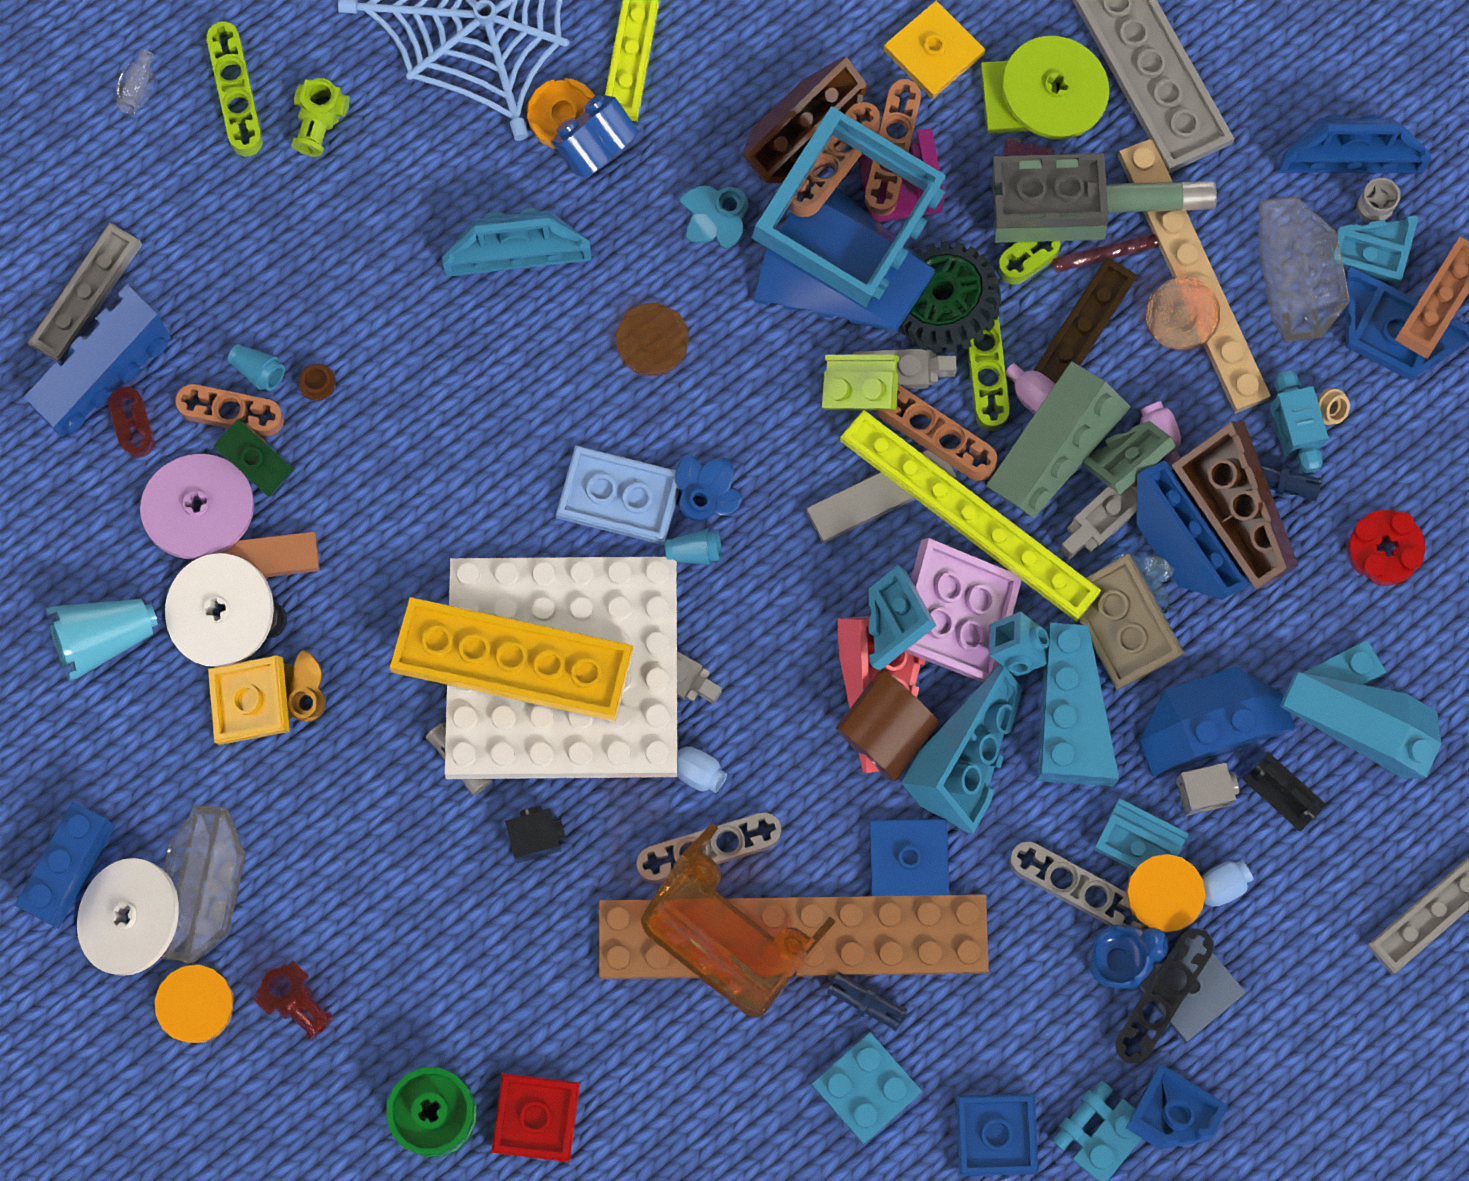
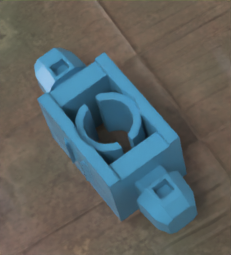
[1269,370,1329,474]

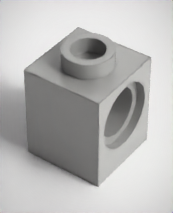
[1176,763,1239,816]

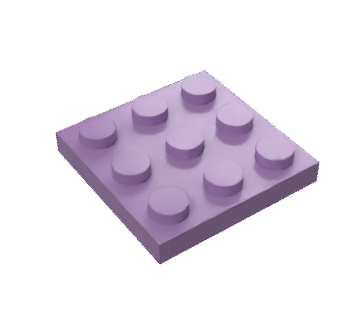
[904,538,1022,683]

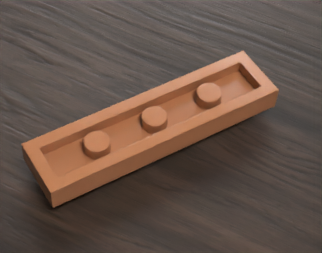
[1395,236,1469,359]

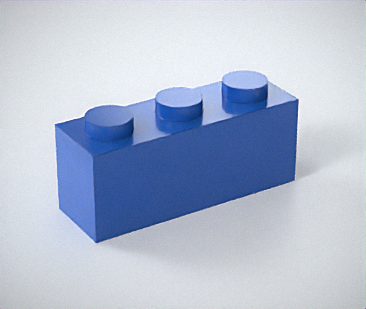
[14,802,115,929]

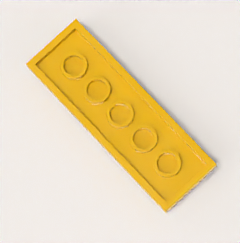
[390,597,634,721]

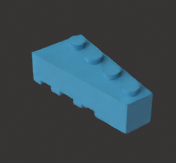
[1037,622,1119,787]

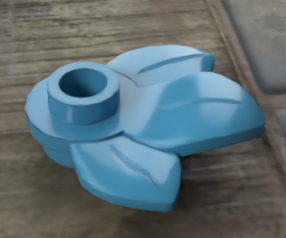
[680,185,748,249]

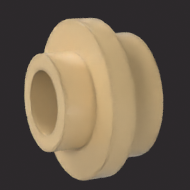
[1317,388,1350,425]

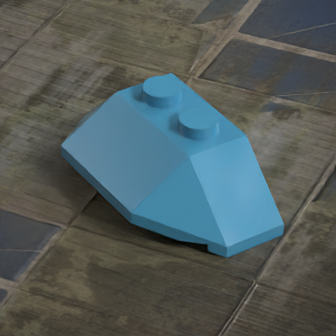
[442,208,592,277]

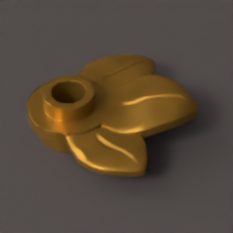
[283,650,326,722]

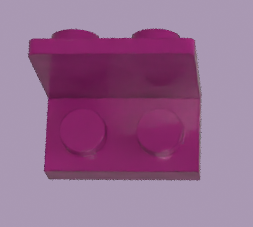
[858,128,945,222]

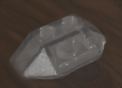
[1259,197,1350,343]
[160,805,246,963]

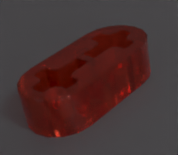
[109,387,155,458]

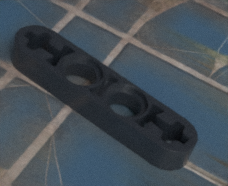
[1116,928,1214,1063]

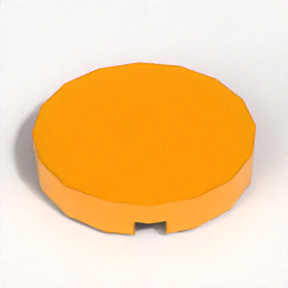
[527,78,595,149]
[1126,854,1206,933]
[155,965,234,1043]

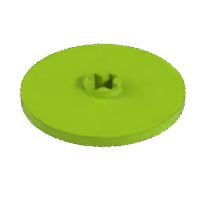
[1002,36,1109,139]

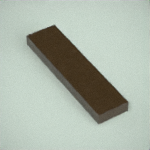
[1034,257,1138,384]

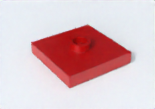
[491,1073,581,1163]

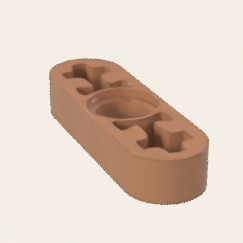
[175,384,284,436]

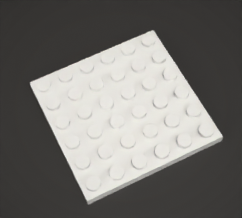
[445,557,677,779]

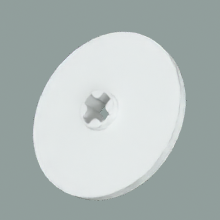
[165,553,274,667]
[77,858,179,976]

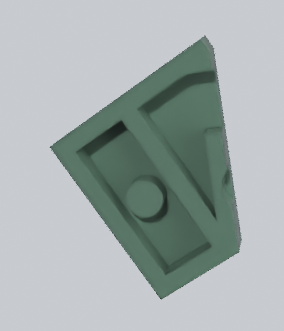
[1081,421,1176,495]

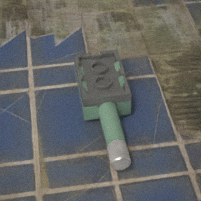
[992,153,1217,243]

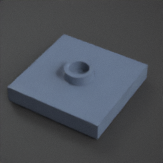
[1138,936,1246,1043]

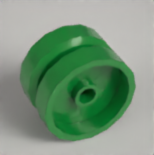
[386,1067,477,1158]

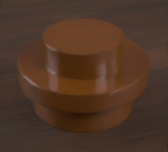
[298,364,336,401]

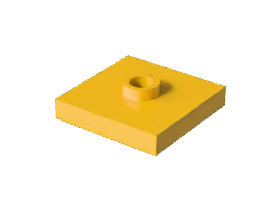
[883,1,986,100]
[208,655,290,745]

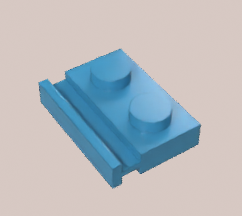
[1093,798,1189,870]

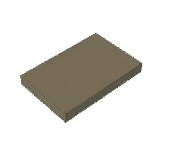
[1079,554,1185,690]

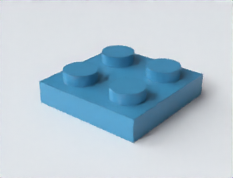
[811,1032,923,1145]

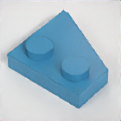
[1328,215,1419,285]

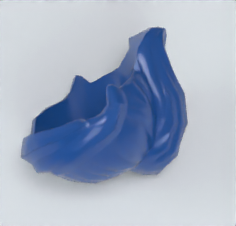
[1090,924,1169,989]

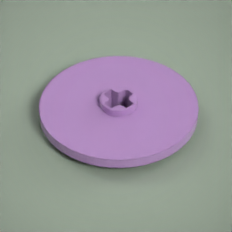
[140,454,254,559]

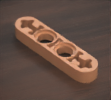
[865,79,921,216]
[789,102,880,217]
[875,385,997,481]

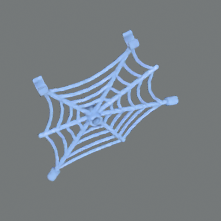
[338,0,569,141]

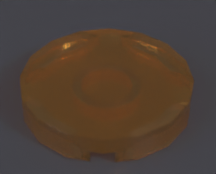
[1146,277,1221,351]
[615,303,689,377]

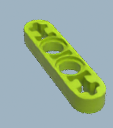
[207,21,263,157]
[967,316,1010,431]

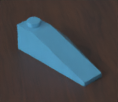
[901,665,1023,834]

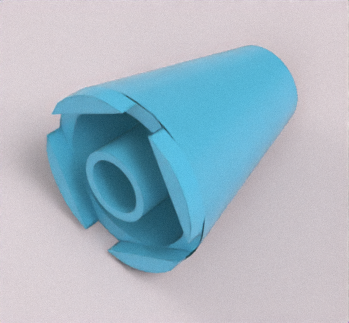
[46,599,158,681]

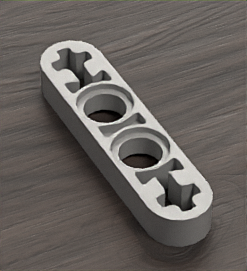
[636,812,782,883]
[1009,842,1144,930]

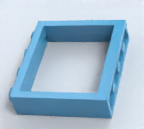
[751,106,946,307]

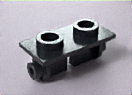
[1243,752,1326,832]

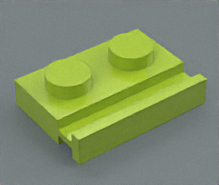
[822,354,899,410]

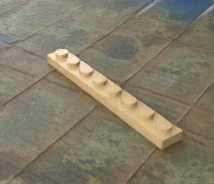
[1118,139,1271,414]

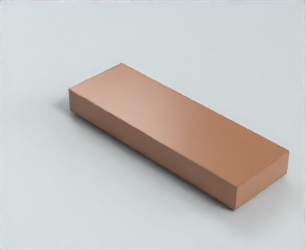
[222,532,320,577]

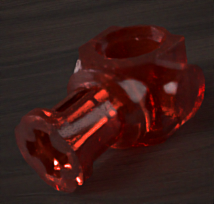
[253,960,335,1041]

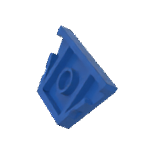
[1345,266,1469,381]

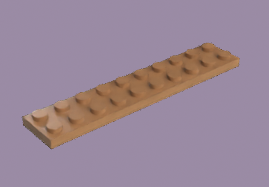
[599,895,989,980]

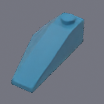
[1280,672,1442,779]

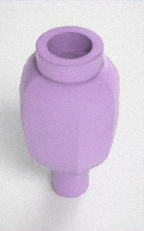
[1005,363,1055,415]
[1140,401,1181,469]

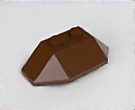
[742,56,867,183]

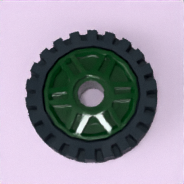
[899,241,1001,353]

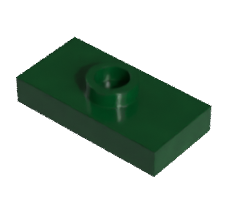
[214,418,296,497]

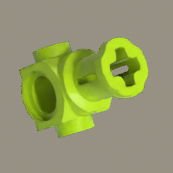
[291,78,350,157]

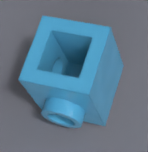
[989,611,1049,676]

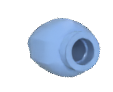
[677,747,727,793]
[1201,860,1254,906]

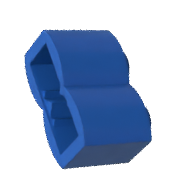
[552,95,639,178]

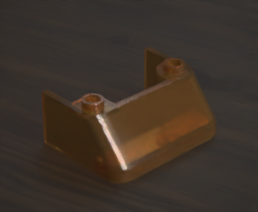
[641,823,836,1017]

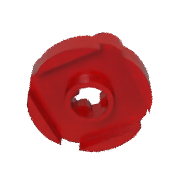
[1347,510,1425,586]

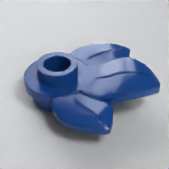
[675,454,744,521]

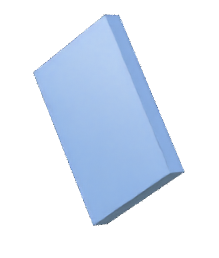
[556,445,680,546]

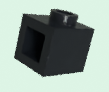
[505,806,566,864]

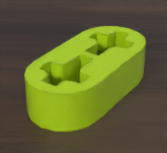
[998,241,1061,285]

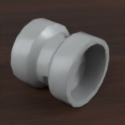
[1356,178,1400,224]

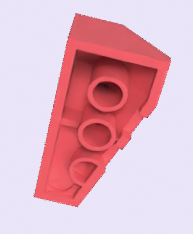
[837,616,926,773]

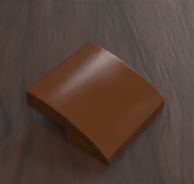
[835,670,940,781]

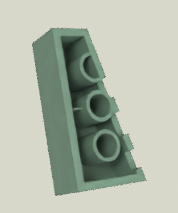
[986,361,1131,519]

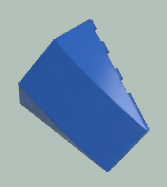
[754,187,935,332]

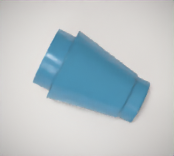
[228,344,285,391]
[665,528,722,565]

